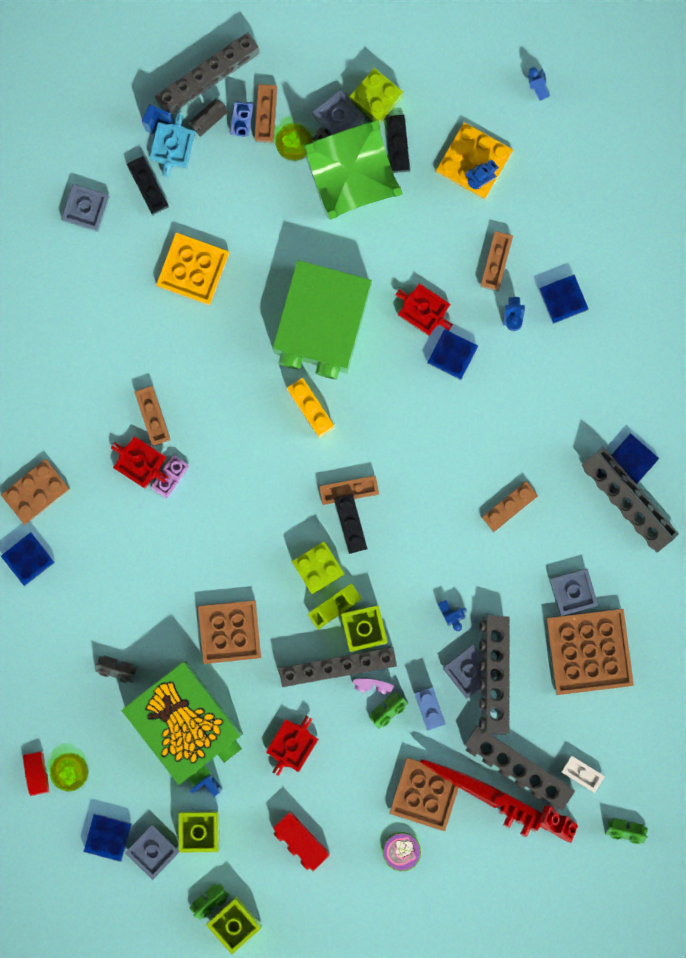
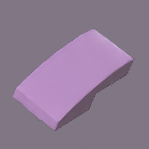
[151,455,189,499]
[352,678,394,694]

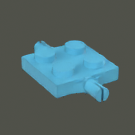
[150,113,196,177]

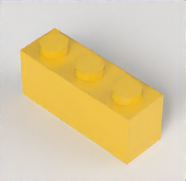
[287,378,334,438]

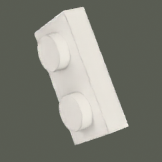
[561,756,605,793]

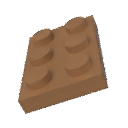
[1,459,70,525]

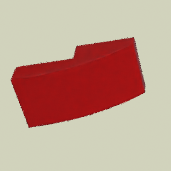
[23,751,49,796]
[538,806,578,843]

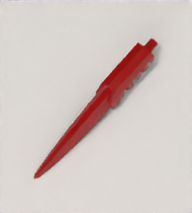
[419,759,547,837]

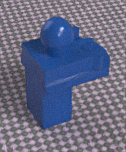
[528,67,550,101]
[438,600,467,632]

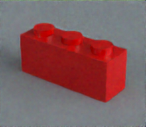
[273,811,330,871]

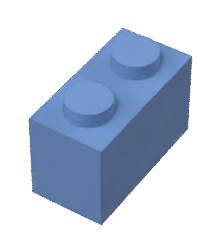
[414,687,446,731]

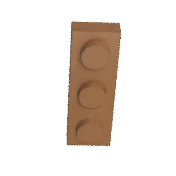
[255,84,277,143]
[480,231,513,292]
[135,386,171,446]
[319,476,379,505]
[482,481,538,533]

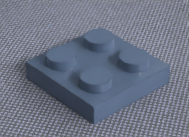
[312,89,365,135]
[61,184,110,232]
[550,569,598,616]
[443,645,497,699]
[125,824,179,880]

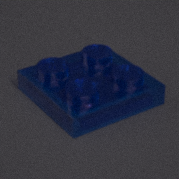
[538,274,589,324]
[427,329,478,380]
[611,433,660,485]
[1,532,55,586]
[84,813,132,862]

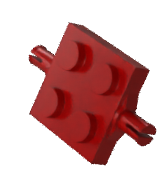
[395,283,453,336]
[111,436,168,489]
[266,715,319,776]

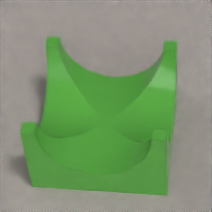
[302,120,403,220]

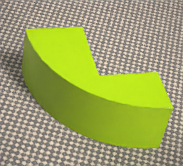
[307,583,362,630]

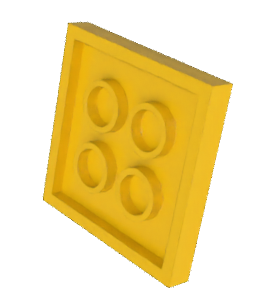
[436,122,513,200]
[156,233,230,306]

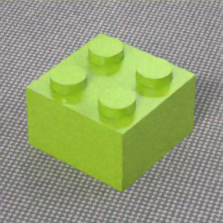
[350,68,403,124]
[291,541,345,595]
[341,605,387,652]
[179,810,220,853]
[206,896,262,955]

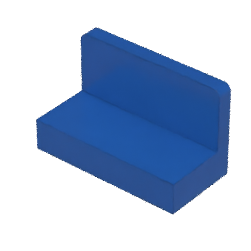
[142,104,174,134]
[190,774,223,797]

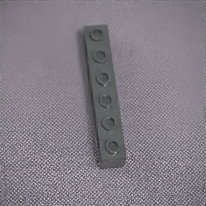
[155,32,260,115]
[581,446,679,553]
[479,615,510,735]
[279,647,397,687]
[464,725,575,811]

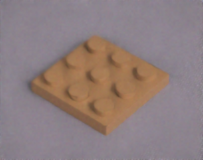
[198,600,261,664]
[389,757,459,832]

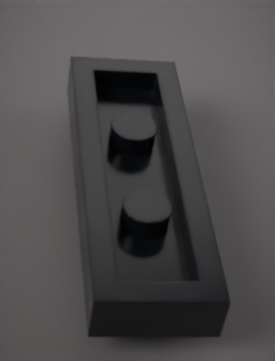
[386,114,410,173]
[126,156,169,216]
[334,493,368,554]

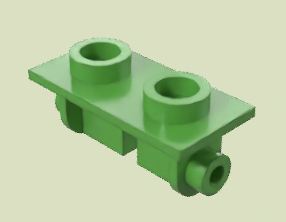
[369,691,408,729]
[605,818,648,844]
[189,882,230,920]

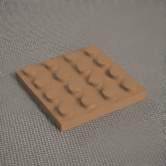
[546,609,634,695]

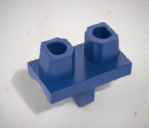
[230,101,253,137]
[465,160,499,189]
[503,297,525,331]

